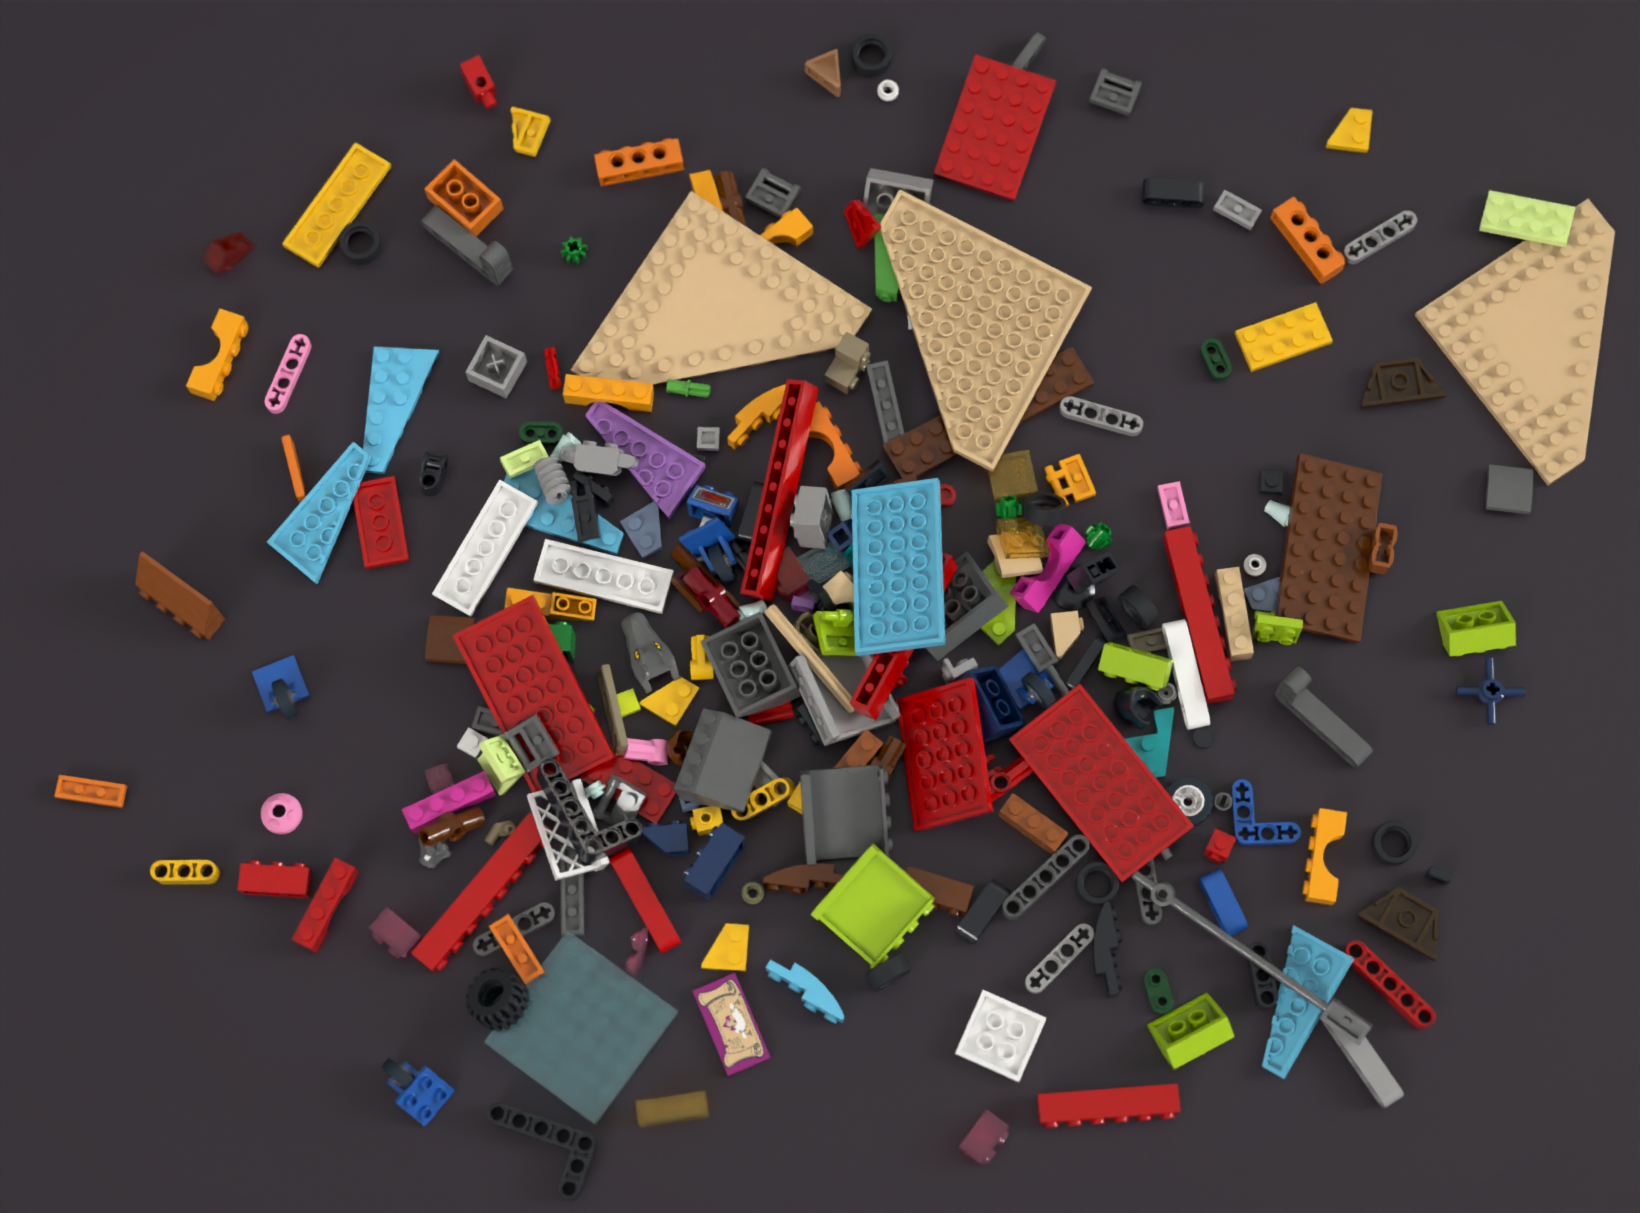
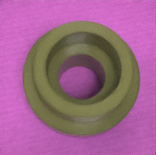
[741,881,764,905]

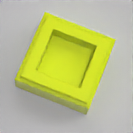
[617,688,641,717]

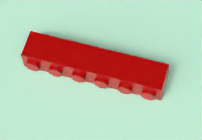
[1037,1084,1180,1128]

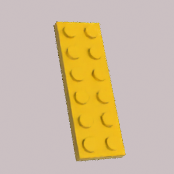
[282,143,392,268]

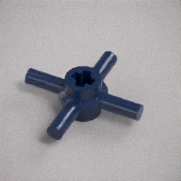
[1456,658,1526,725]

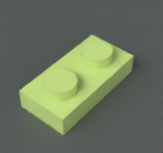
[500,440,549,479]

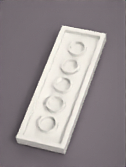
[432,480,539,617]
[533,539,674,614]

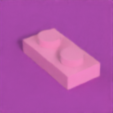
[1157,481,1190,529]

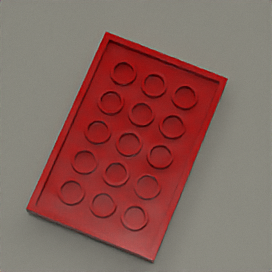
[934,55,1056,201]
[896,678,994,832]

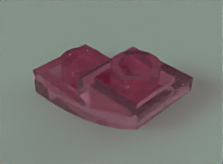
[425,763,454,795]
[625,927,649,978]

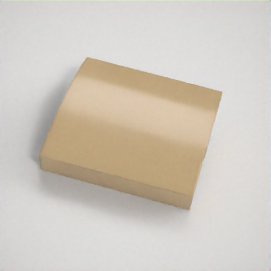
[987,531,1043,578]

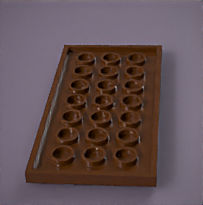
[1275,453,1383,643]

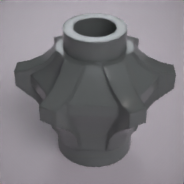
[419,838,452,868]

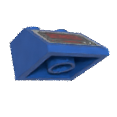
[687,485,739,529]

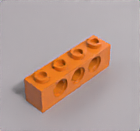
[594,138,684,187]
[1270,197,1345,284]

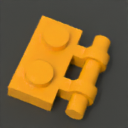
[1044,454,1096,507]

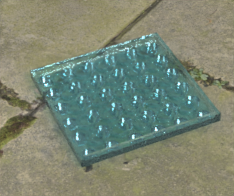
[484,931,678,1125]

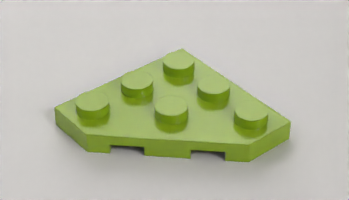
[980,561,1016,647]

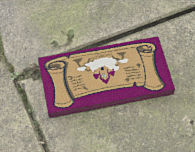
[693,973,771,1077]

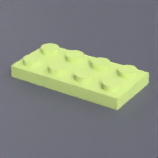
[1479,190,1576,248]

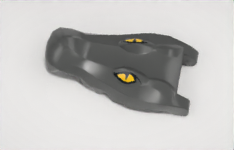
[621,612,681,694]

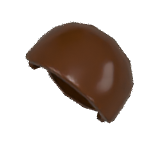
[666,729,694,766]

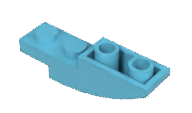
[766,960,844,1024]

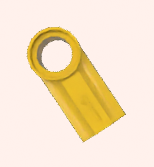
[690,635,714,680]

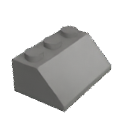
[863,168,933,217]

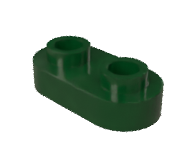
[1200,338,1232,381]
[519,421,563,445]
[1143,968,1174,1015]

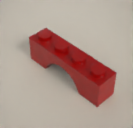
[292,858,359,953]

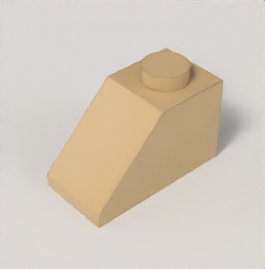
[1050,611,1084,662]

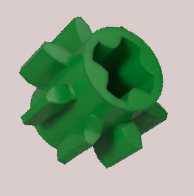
[561,236,588,264]
[995,495,1022,522]
[1084,523,1113,550]

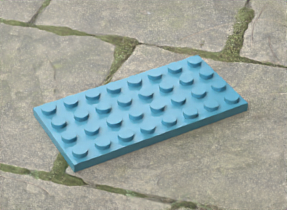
[852,478,945,656]

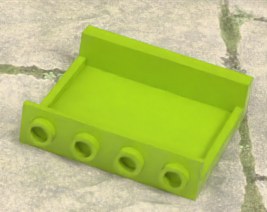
[811,843,934,969]

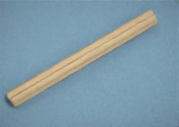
[765,604,855,713]

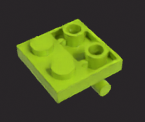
[813,609,857,656]
[1251,611,1303,645]

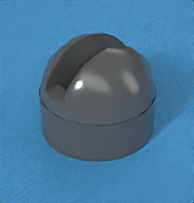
[1214,792,1233,811]

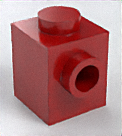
[1203,828,1236,863]

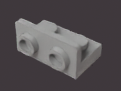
[941,657,978,684]

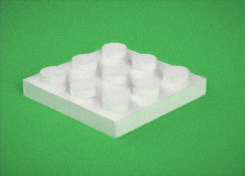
[955,990,1046,1083]

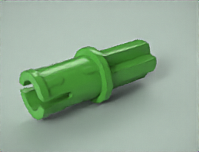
[666,379,711,397]

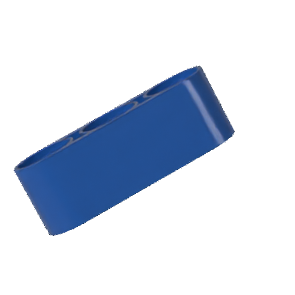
[1198,868,1248,936]

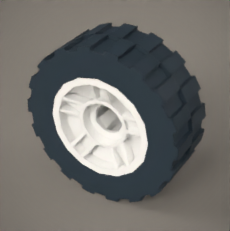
[1166,776,1214,828]

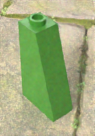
[874,213,900,302]

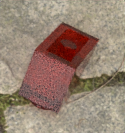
[202,232,255,273]
[776,546,810,602]

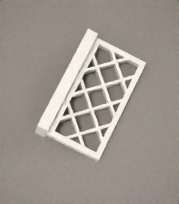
[527,779,609,881]

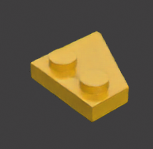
[511,107,551,157]
[1326,108,1372,153]
[639,677,700,727]
[701,923,749,972]

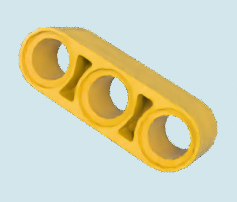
[731,777,795,820]
[150,860,221,885]

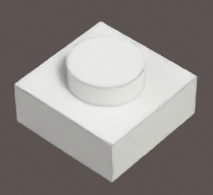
[457,727,488,759]

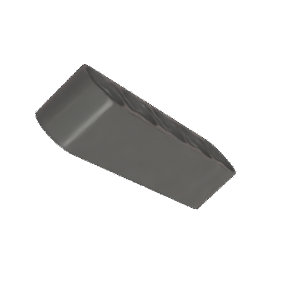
[1002,835,1089,920]

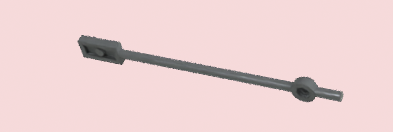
[1015,623,1173,860]
[1132,871,1373,1045]

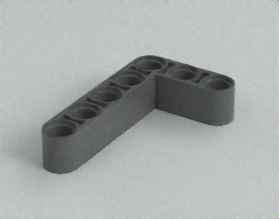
[420,206,513,286]
[1275,666,1373,768]

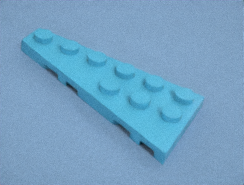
[363,347,440,474]
[267,442,371,584]
[504,469,624,555]
[1262,925,1354,1079]

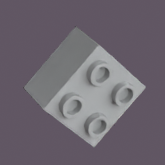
[465,335,527,399]
[790,486,834,549]

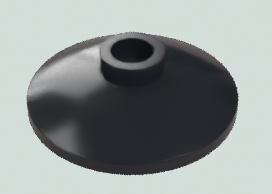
[1051,568,1095,611]

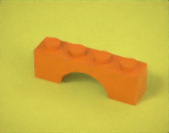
[808,402,862,491]

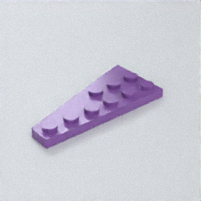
[585,402,706,520]

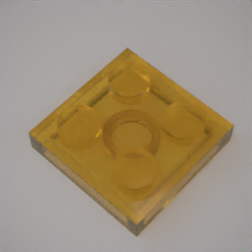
[987,450,1038,501]
[995,518,1050,559]

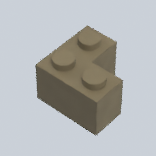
[825,332,871,394]

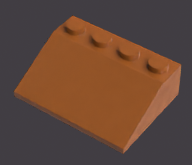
[135,551,225,640]

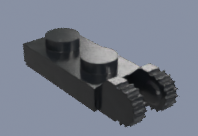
[570,478,601,542]

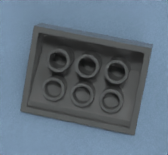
[925,551,1008,661]
[701,612,801,718]
[674,708,772,813]

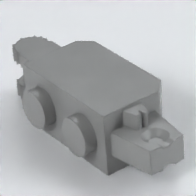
[560,440,639,476]

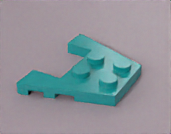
[1125,707,1174,779]

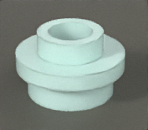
[584,780,606,800]

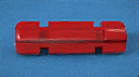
[544,347,562,390]

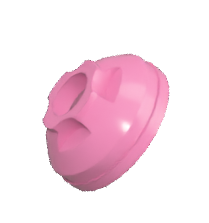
[261,793,302,834]

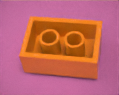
[425,159,503,237]

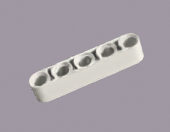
[1162,619,1210,730]

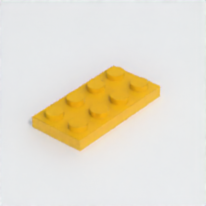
[1235,302,1333,372]

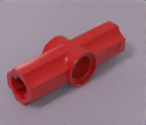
[989,756,1034,803]

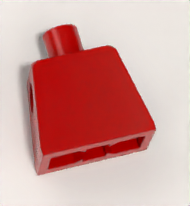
[460,55,498,109]

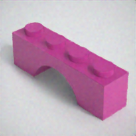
[1010,524,1086,613]
[402,771,497,834]

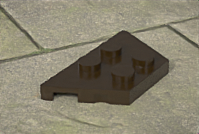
[1361,357,1446,409]
[1357,887,1439,962]

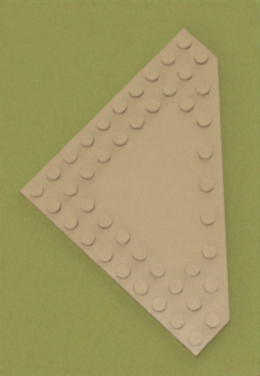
[880,190,1092,472]
[571,191,872,385]
[1415,199,1615,486]

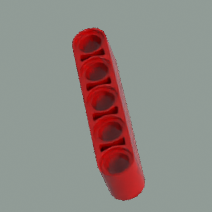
[608,847,682,954]
[1343,941,1436,1029]

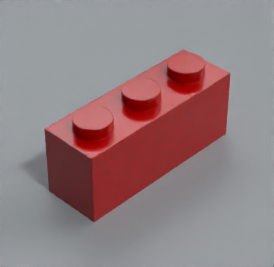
[238,860,313,898]

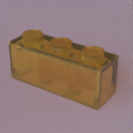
[636,1091,709,1127]

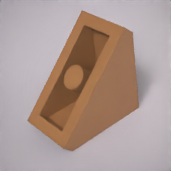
[805,49,841,97]

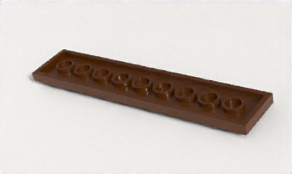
[882,347,1094,479]

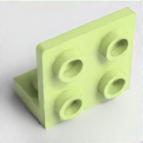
[478,735,525,796]

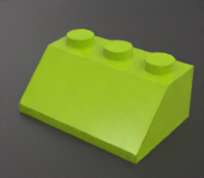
[1436,601,1516,656]
[1147,993,1235,1069]

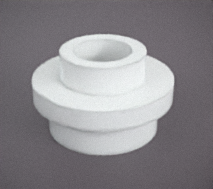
[877,80,899,101]
[1244,554,1266,576]

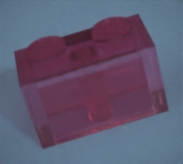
[369,907,423,960]
[958,1109,1009,1166]

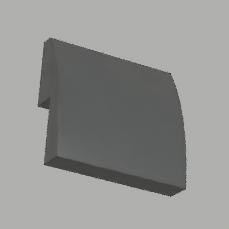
[1485,464,1533,515]

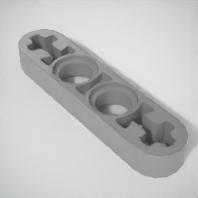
[1343,211,1417,264]
[1060,396,1143,436]
[1025,924,1094,994]

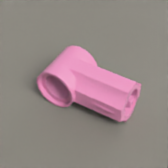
[624,738,668,766]

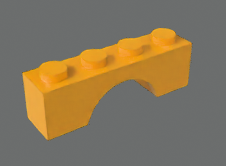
[760,208,813,247]
[186,309,248,401]
[563,374,654,413]
[1302,808,1347,905]

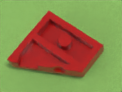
[844,199,881,249]

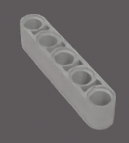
[1321,1000,1404,1109]

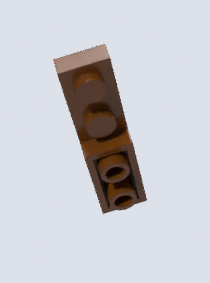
[763,863,844,895]

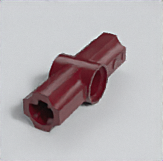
[683,567,741,628]

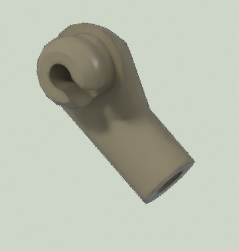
[484,821,516,846]

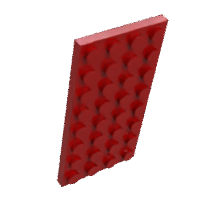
[452,595,615,793]
[1009,684,1194,883]

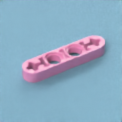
[265,334,312,414]

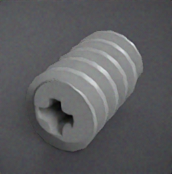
[533,456,571,505]

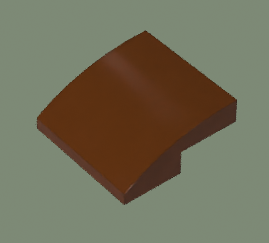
[425,615,475,664]

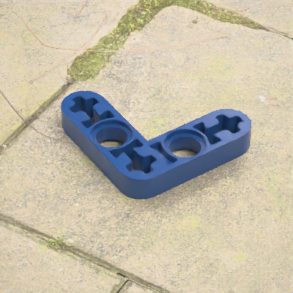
[1231,779,1301,846]

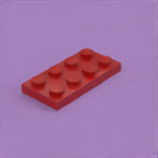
[353,476,409,569]
[580,745,677,823]

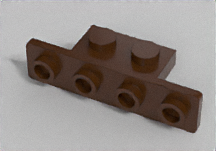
[671,543,740,613]

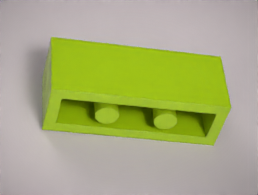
[1098,642,1174,690]

